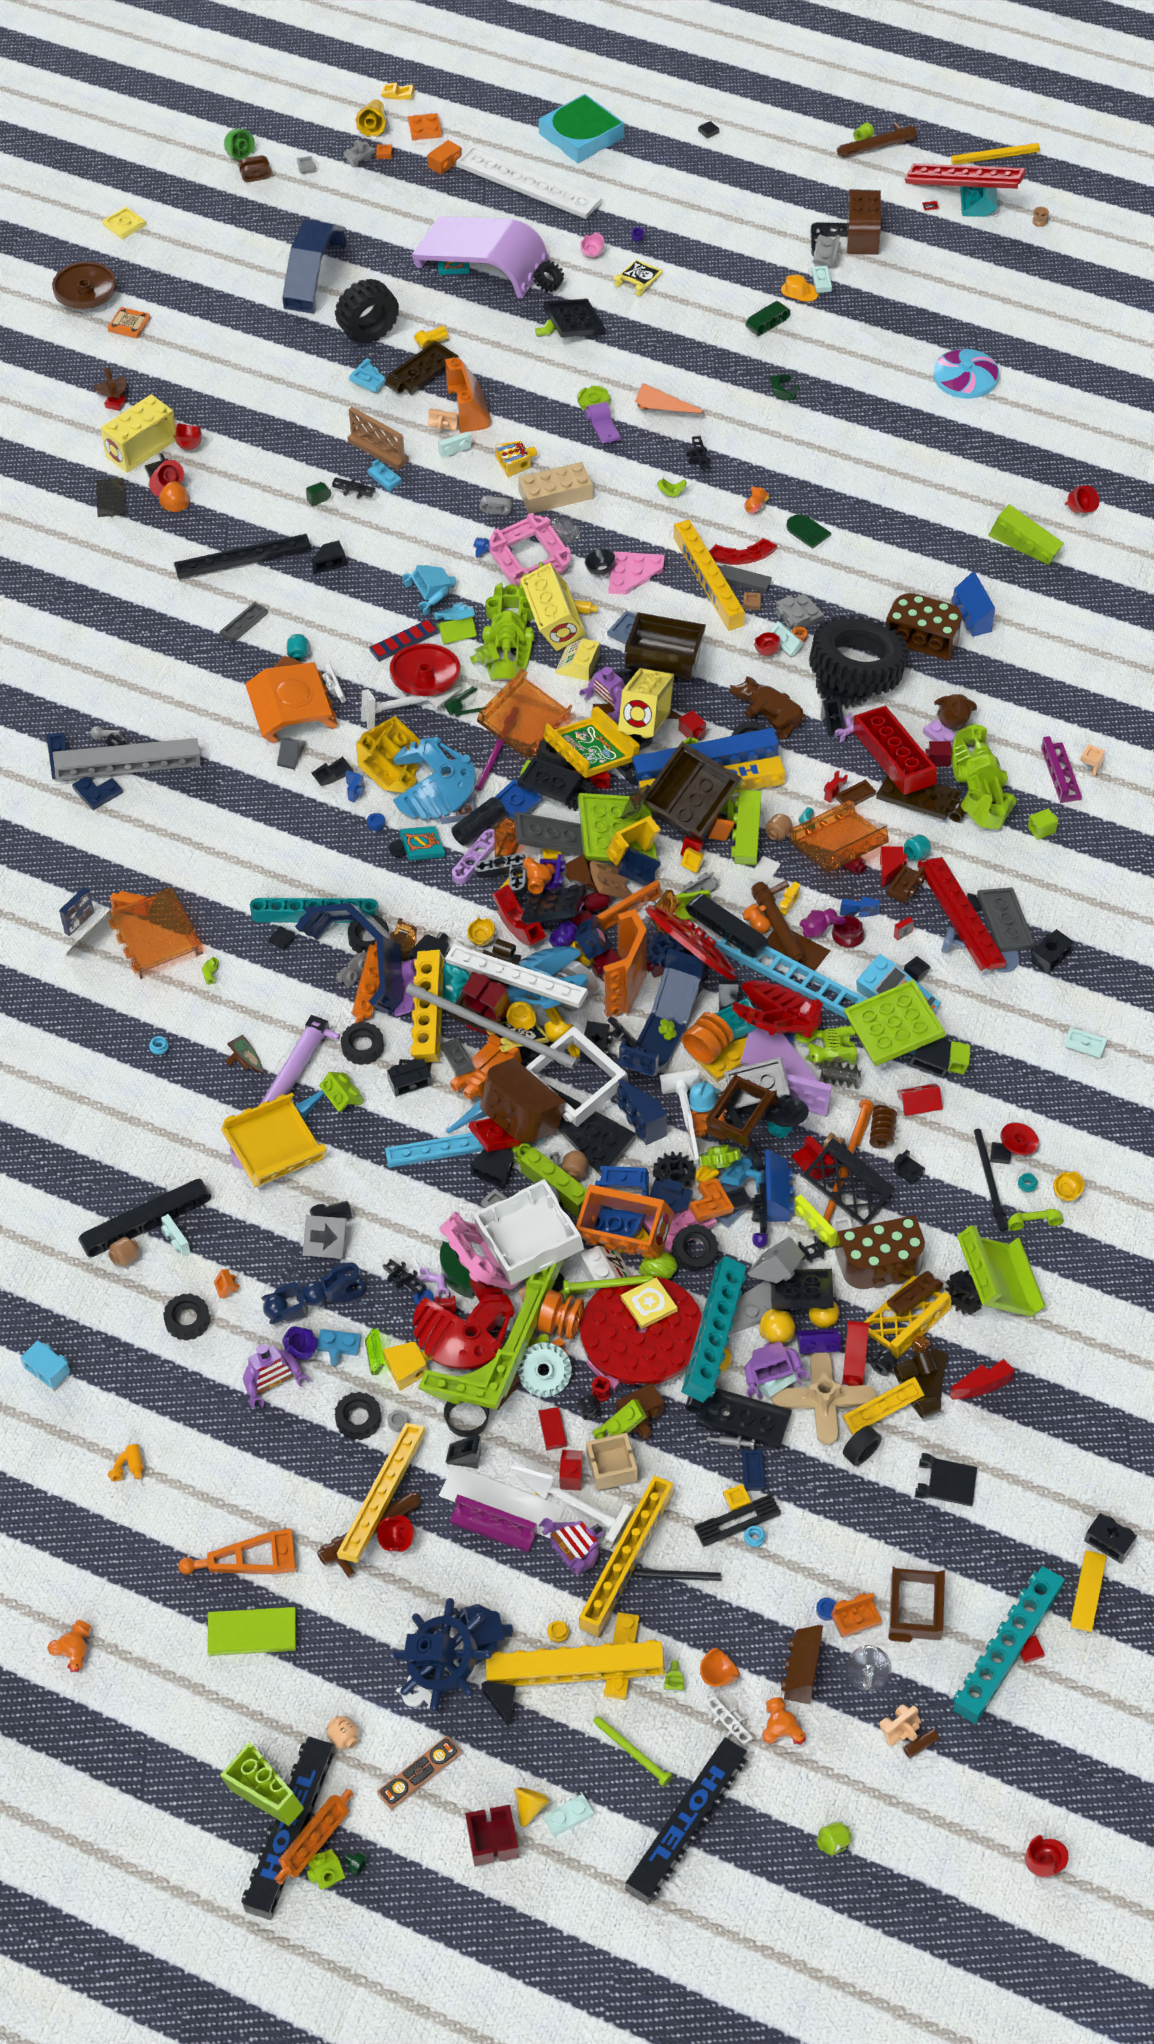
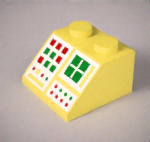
[555,638,600,681]

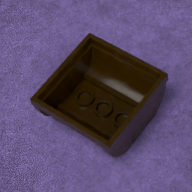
[625,612,706,681]
[640,742,743,841]

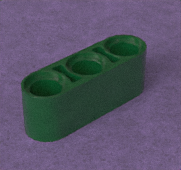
[746,301,791,336]

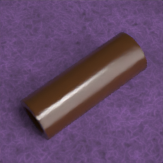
[903,1728,940,1759]

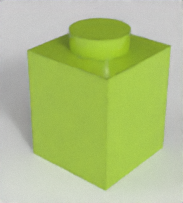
[1028,808,1058,840]
[947,1041,970,1075]

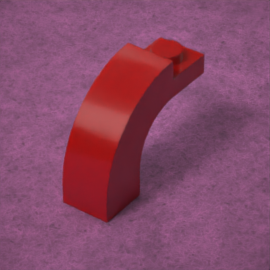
[492,885,546,946]

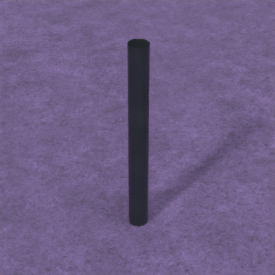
[634,1569,721,1581]

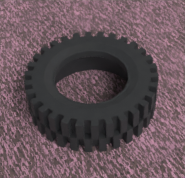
[809,615,908,696]

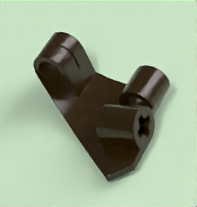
[894,1348,948,1419]

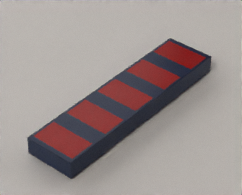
[369,619,438,662]

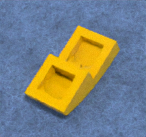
[381,82,415,100]

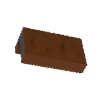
[886,866,926,904]

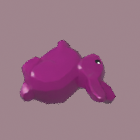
[799,908,846,938]

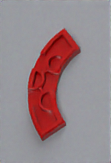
[709,538,777,565]

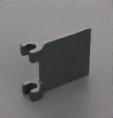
[914,1453,977,1507]

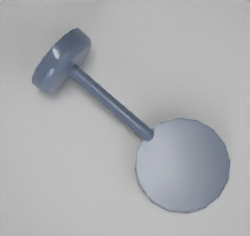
[941,926,1019,972]

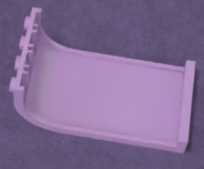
[412,216,549,298]

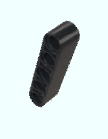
[685,893,768,958]

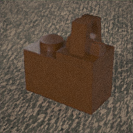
[616,1383,664,1441]

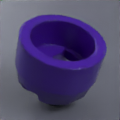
[631,227,644,242]
[752,1233,769,1248]

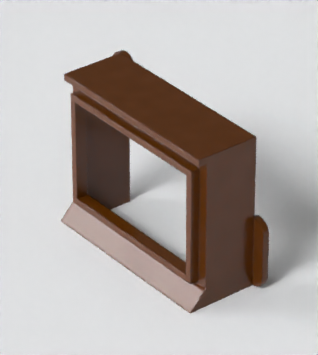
[706,1073,779,1147]
[888,1566,945,1643]

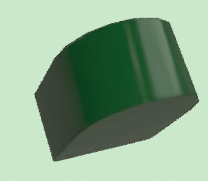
[306,482,331,506]

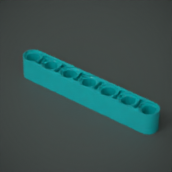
[249,898,379,923]

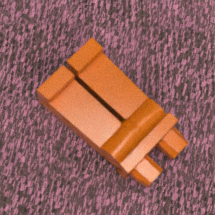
[450,1033,522,1101]

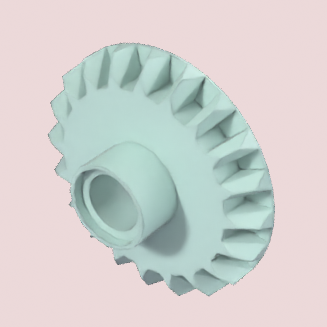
[518,1342,572,1397]

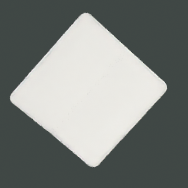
[665,730,683,743]

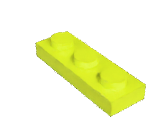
[794,1195,837,1248]

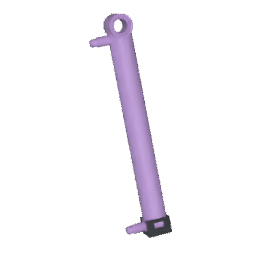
[230,1015,340,1168]

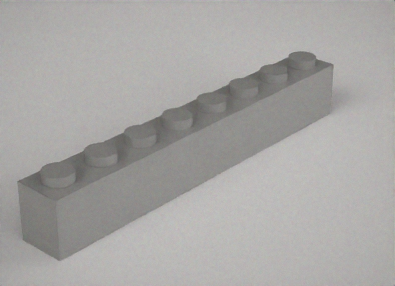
[53,738,201,780]

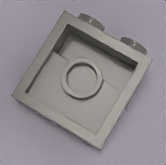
[775,593,824,630]

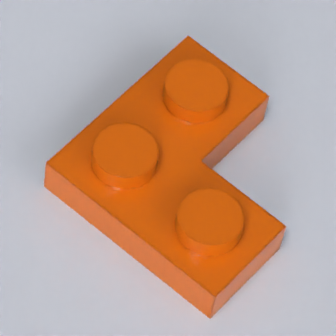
[689,1178,734,1222]

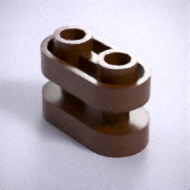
[238,155,272,182]

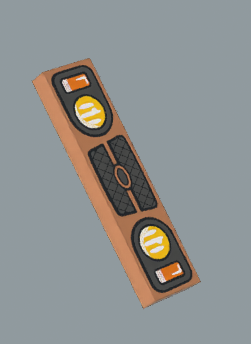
[377,1736,461,1811]

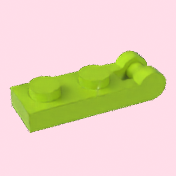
[592,1399,647,1439]

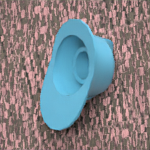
[688,1080,721,1112]

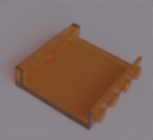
[477,668,573,759]
[789,800,889,872]
[108,887,203,979]

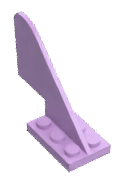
[740,1028,832,1116]

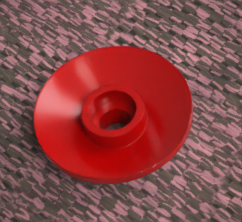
[1000,1122,1039,1155]

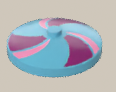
[933,349,999,399]

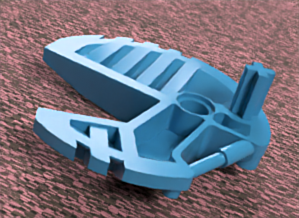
[393,737,476,820]
[507,946,588,1009]

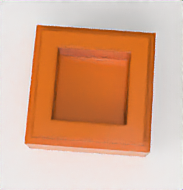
[376,145,393,159]

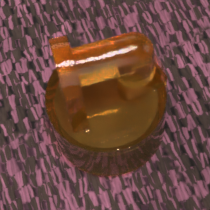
[390,918,417,962]

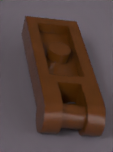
[887,1271,943,1317]

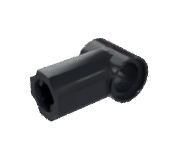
[310,1201,352,1219]

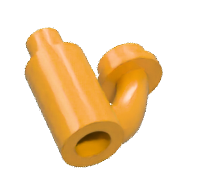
[108,1444,144,1482]

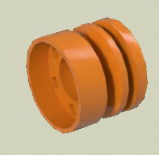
[682,1012,733,1064]
[537,1290,584,1341]

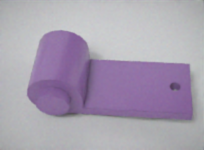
[584,402,621,443]
[394,959,417,1017]

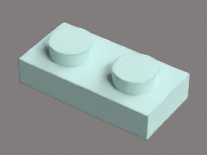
[811,266,832,293]
[438,431,472,458]
[770,621,804,657]
[1064,1027,1107,1058]
[161,1214,190,1257]
[756,1371,797,1397]
[543,1794,594,1837]

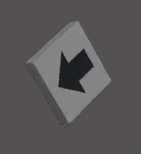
[302,1215,347,1259]

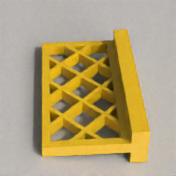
[864,1276,952,1359]

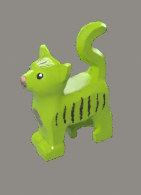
[795,1026,857,1066]

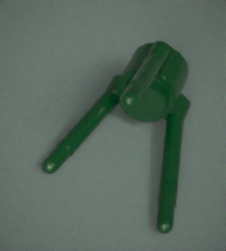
[445,686,486,717]

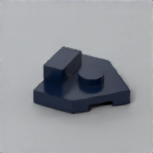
[649,1178,693,1214]

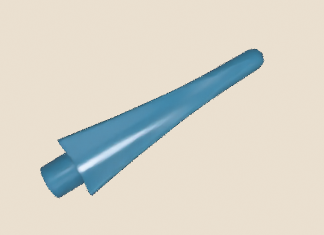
[295,1090,325,1120]
[446,1100,487,1133]

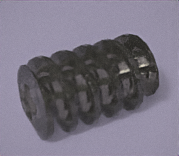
[820,1059,862,1089]

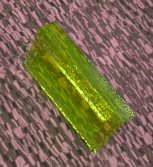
[365,1329,385,1375]

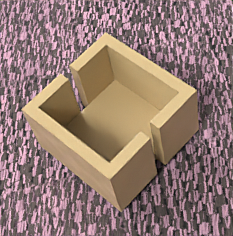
[586,1433,638,1491]

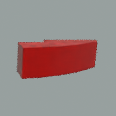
[950,1359,1015,1400]

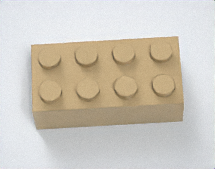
[518,462,593,514]

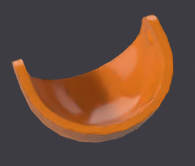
[159,481,190,512]
[700,1648,740,1687]

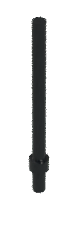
[974,1129,1007,1231]

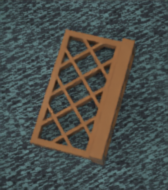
[347,407,409,470]

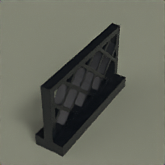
[802,1138,895,1226]

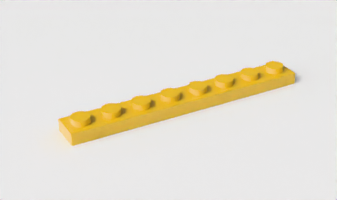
[337,1423,426,1563]

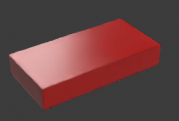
[538,1407,567,1451]

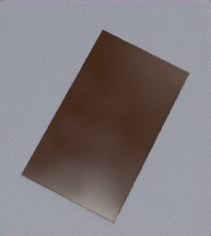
[767,930,831,971]

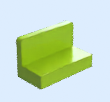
[436,616,477,644]

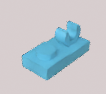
[368,459,402,491]

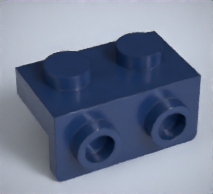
[618,848,661,886]

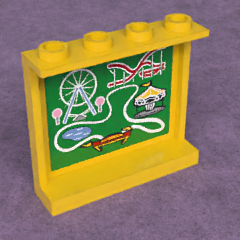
[544,706,640,778]

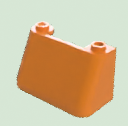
[445,358,491,433]

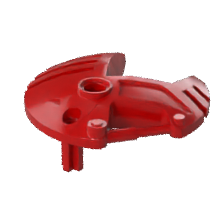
[732,980,823,1038]
[413,1279,515,1370]

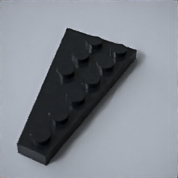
[545,1083,636,1176]

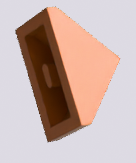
[708,816,734,841]

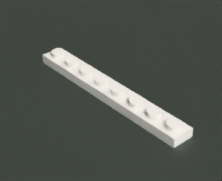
[445,944,588,1008]

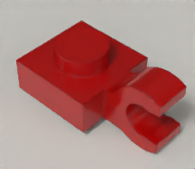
[824,771,848,803]

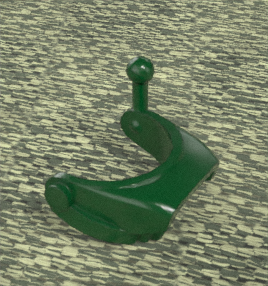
[770,375,800,400]

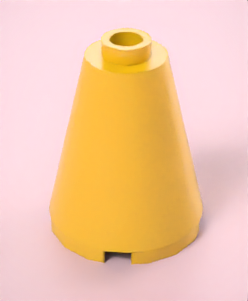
[356,99,386,137]

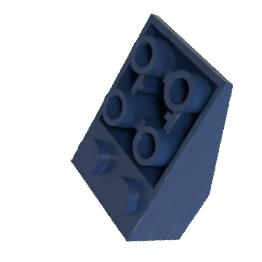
[617,1079,667,1145]

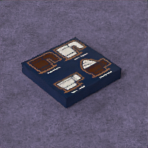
[59,887,94,936]

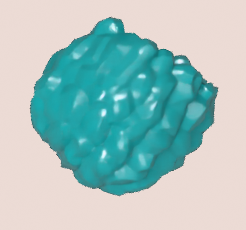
[443,963,471,1004]

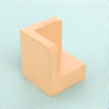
[1080,744,1105,776]

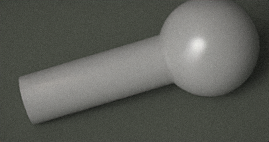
[90,726,123,740]

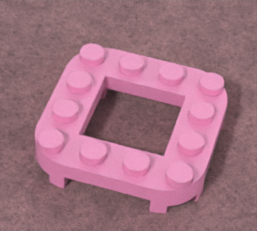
[489,513,571,588]
[439,1212,524,1291]

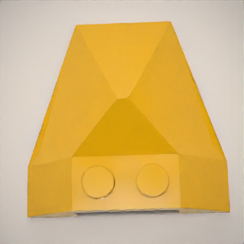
[356,716,420,793]

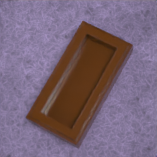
[836,779,876,810]

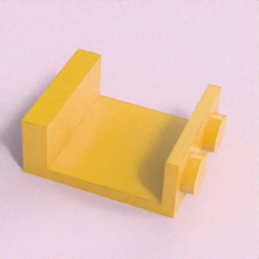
[606,816,661,866]

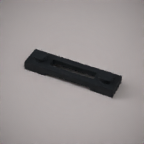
[694,1494,781,1547]

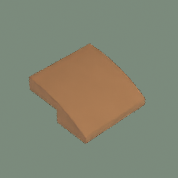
[590,861,632,899]

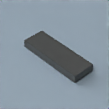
[720,565,772,593]
[219,602,268,643]
[441,1038,475,1077]

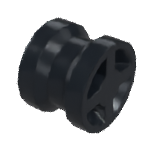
[871,1350,897,1376]
[577,1395,602,1420]

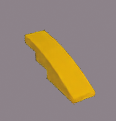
[1070,1550,1107,1632]

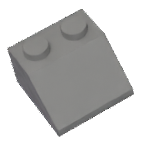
[747,1236,805,1283]

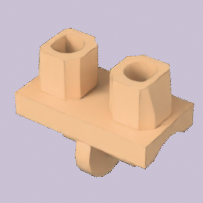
[428,409,458,431]
[879,1704,921,1747]

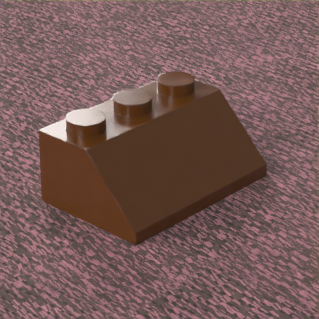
[781,1625,823,1704]

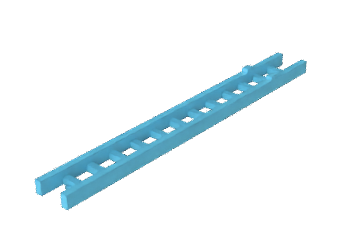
[705,934,916,1054]

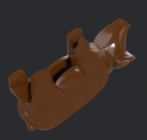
[730,676,806,740]

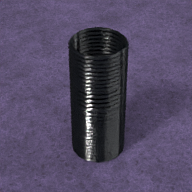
[451,797,506,846]

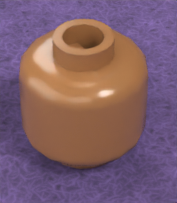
[765,814,793,841]
[561,1151,589,1181]
[108,1237,140,1267]

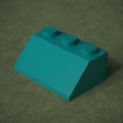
[960,186,998,217]

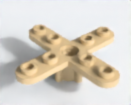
[772,1352,876,1445]

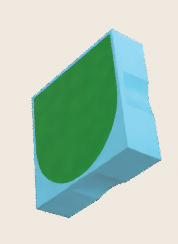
[539,94,624,163]

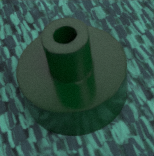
[344,1851,369,1877]

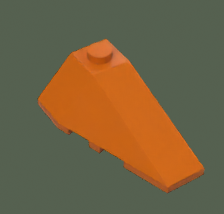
[635,383,704,413]

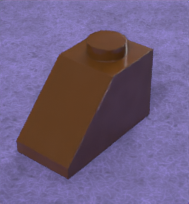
[565,854,598,892]

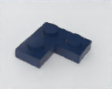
[72,777,123,810]

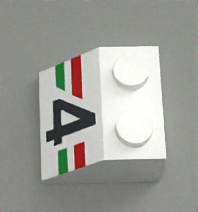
[580,1246,632,1293]

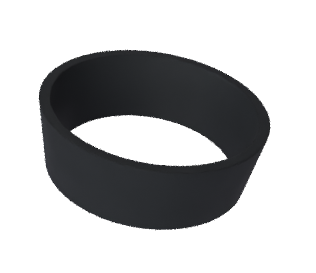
[444,1401,490,1437]

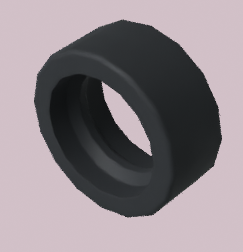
[842,1425,882,1466]

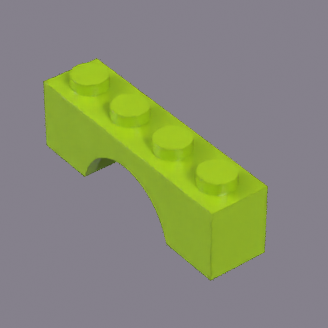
[520,1147,587,1218]

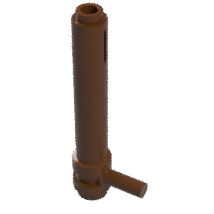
[837,122,917,157]
[751,880,806,964]
[317,1492,421,1578]

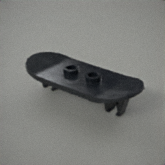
[738,1095,809,1127]

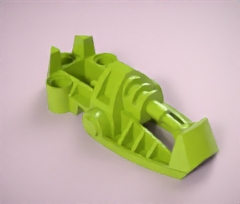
[483,582,534,682]
[951,724,1016,830]

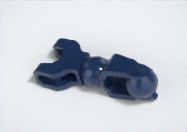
[261,1262,365,1325]

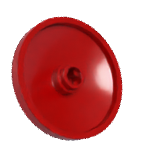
[390,643,460,696]

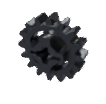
[653,1151,696,1188]
[945,1270,982,1315]

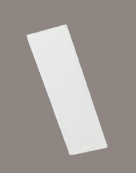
[439,1465,565,1538]

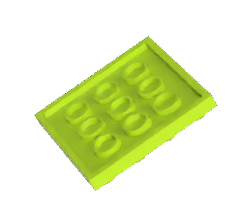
[578,793,657,862]
[843,979,946,1066]

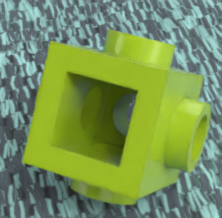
[306,1849,345,1890]

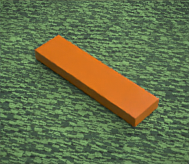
[597,880,661,931]

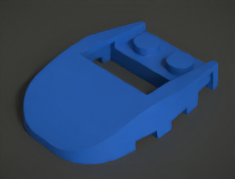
[594,1166,649,1238]

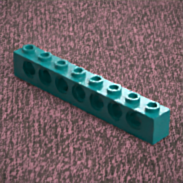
[681,1256,746,1402]
[952,1566,1065,1725]

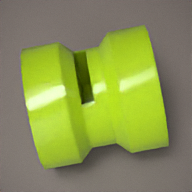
[853,123,874,141]

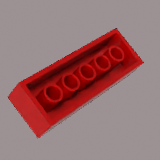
[853,705,937,795]

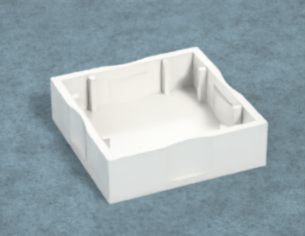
[472,1179,584,1285]

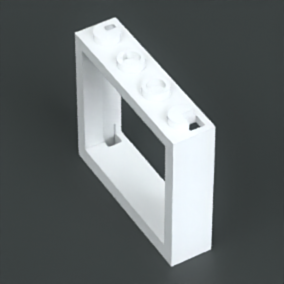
[525,1026,628,1127]

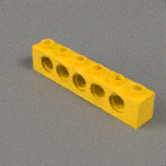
[410,950,444,1063]

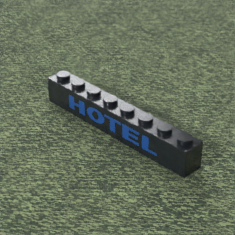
[241,1736,335,1920]
[625,1737,749,1906]

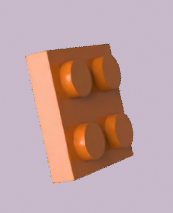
[408,113,442,140]

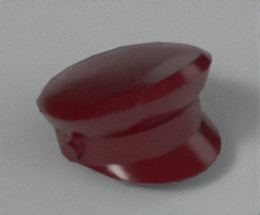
[832,916,865,948]

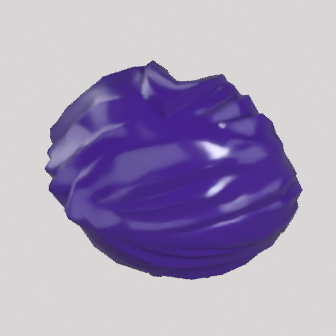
[549,921,577,948]
[282,1326,318,1361]

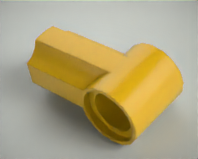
[414,325,449,350]

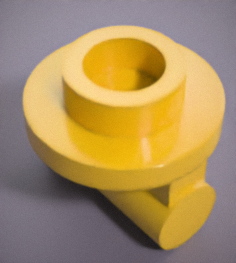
[696,1165,719,1183]

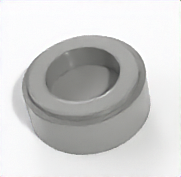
[387,1410,409,1432]

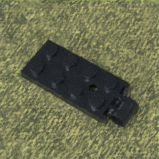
[685,1388,792,1449]

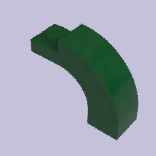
[440,1241,475,1299]

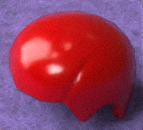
[754,632,781,656]

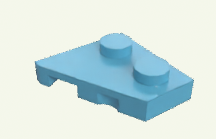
[349,358,385,393]
[433,602,475,620]

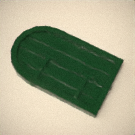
[786,514,831,549]

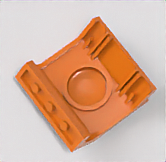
[245,662,338,744]
[603,909,647,1017]

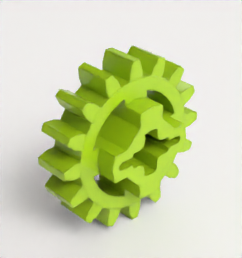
[698,1145,741,1169]

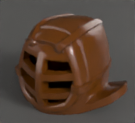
[934,694,977,730]

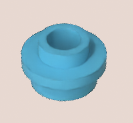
[149,1036,169,1055]
[744,1526,765,1547]

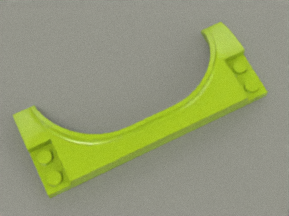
[418,1260,563,1410]

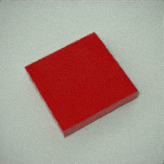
[468,1118,522,1152]

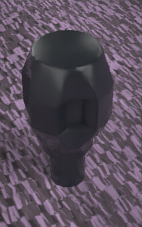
[106,733,129,747]

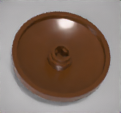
[52,261,117,309]

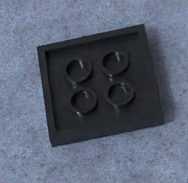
[543,298,606,337]
[521,885,586,924]
[771,1268,834,1310]

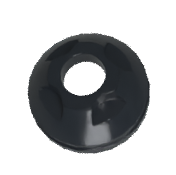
[585,548,616,575]

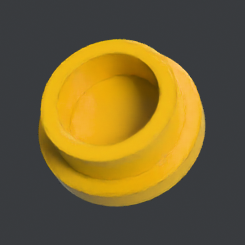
[547,1621,569,1643]

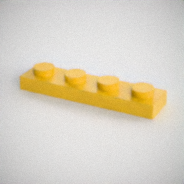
[842,1377,924,1435]
[604,1612,639,1700]

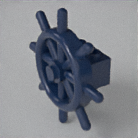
[393,1598,492,1712]

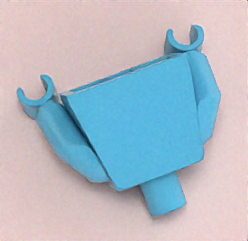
[402,565,456,615]

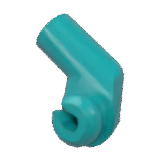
[799,807,814,831]

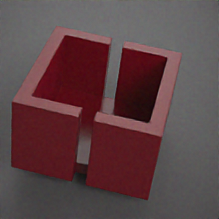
[462,972,511,1024]
[465,1804,519,1866]

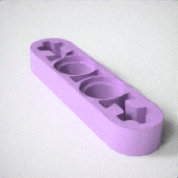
[452,829,499,884]

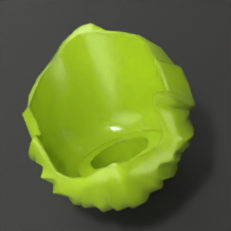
[638,1251,678,1280]

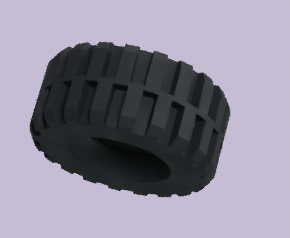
[335,279,399,343]

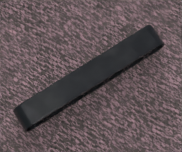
[78,1179,212,1257]

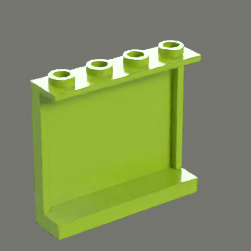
[957,1225,1046,1317]

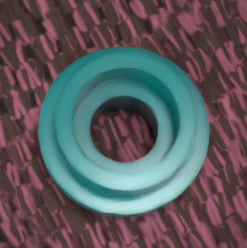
[1018,1173,1038,1192]

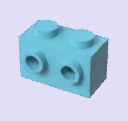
[20,1340,70,1390]

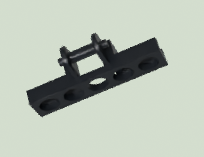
[686,436,710,470]
[332,477,376,499]
[607,1016,646,1052]
[751,1183,767,1233]
[798,1236,836,1263]
[382,1258,427,1295]

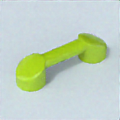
[1007,1209,1064,1231]

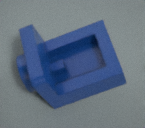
[345,771,364,803]

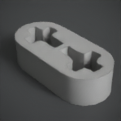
[479,496,512,515]

